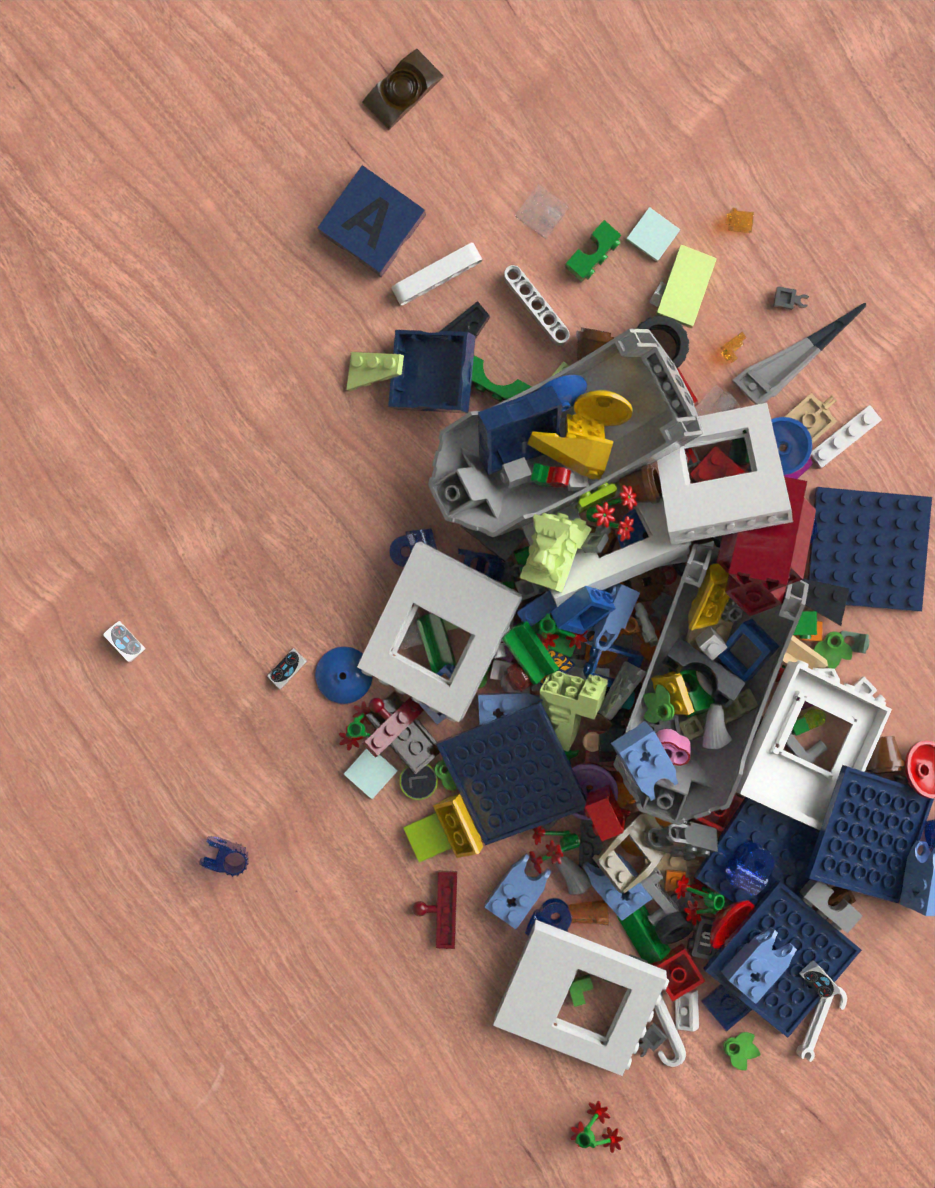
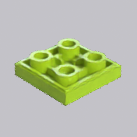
[577,483,617,514]
[403,812,452,863]

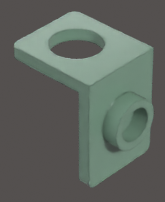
[840,631,870,654]

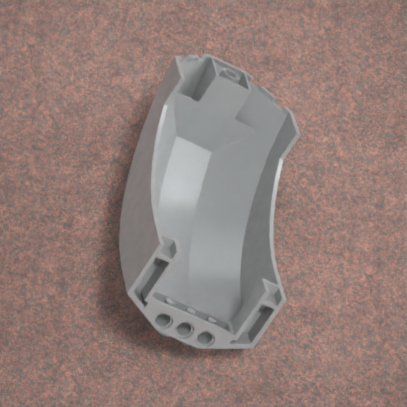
[428,329,703,537]
[614,544,809,825]

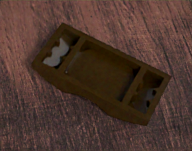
[362,49,444,130]

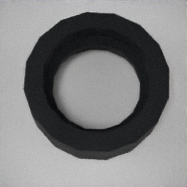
[655,911,694,944]

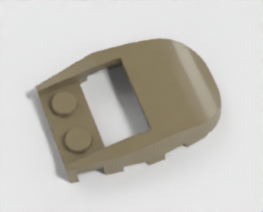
[593,811,665,893]

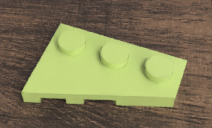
[347,352,404,391]

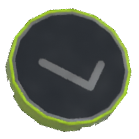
[400,764,438,800]

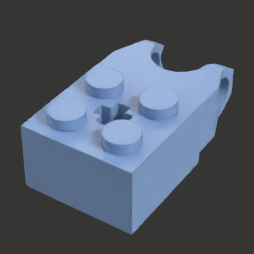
[583,583,640,651]
[478,692,543,725]
[611,721,678,801]
[900,841,935,916]
[583,852,653,920]
[484,853,551,929]
[721,927,796,1004]

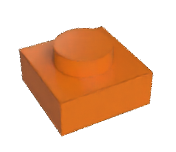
[664,870,686,891]

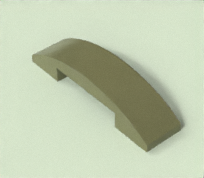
[679,688,759,741]

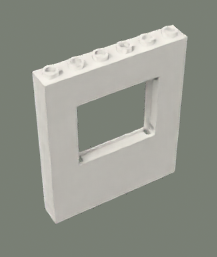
[657,403,793,545]
[522,464,691,607]
[357,542,524,722]
[736,660,892,830]
[493,920,669,1076]

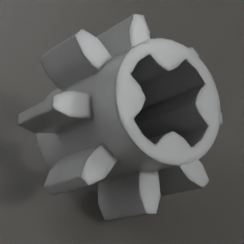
[721,598,743,623]

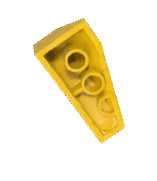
[528,432,613,480]

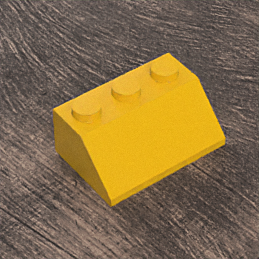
[688,564,730,630]
[433,794,483,858]

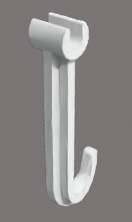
[796,986,847,1062]
[654,992,686,1067]

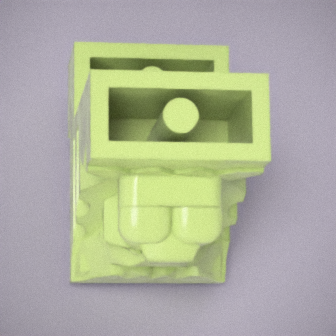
[520,512,591,593]
[540,671,608,751]

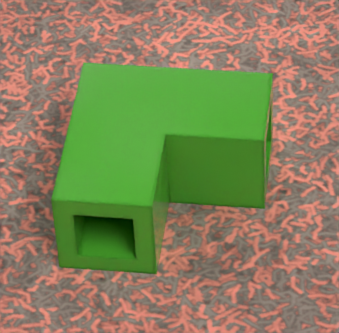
[569,974,594,1007]

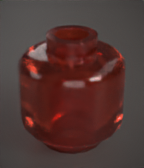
[505,662,533,692]

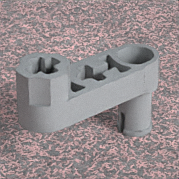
[786,733,828,763]
[640,867,679,926]

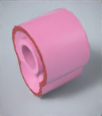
[656,729,690,766]

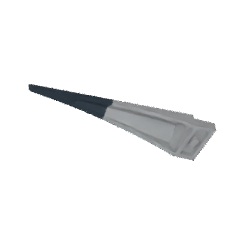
[733,303,866,405]

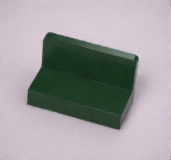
[728,430,750,465]

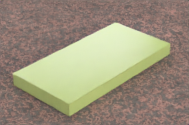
[656,245,717,328]

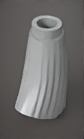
[703,703,732,749]
[555,856,592,895]

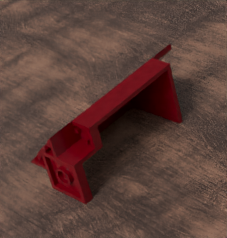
[716,477,816,616]

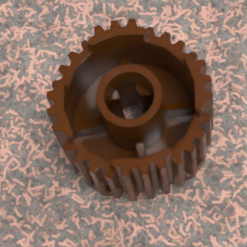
[623,567,666,602]

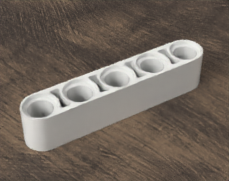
[391,243,482,305]
[504,265,570,346]

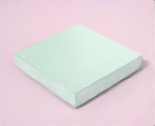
[626,207,680,262]
[344,749,398,799]

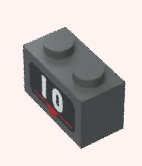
[687,915,717,960]

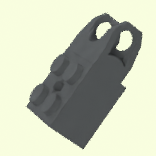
[645,822,718,860]

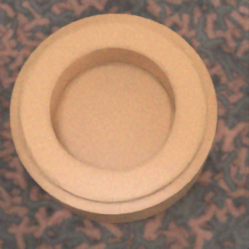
[583,732,599,752]

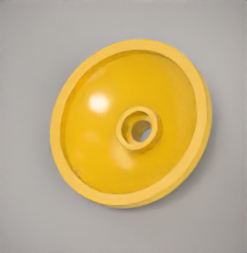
[574,390,633,426]

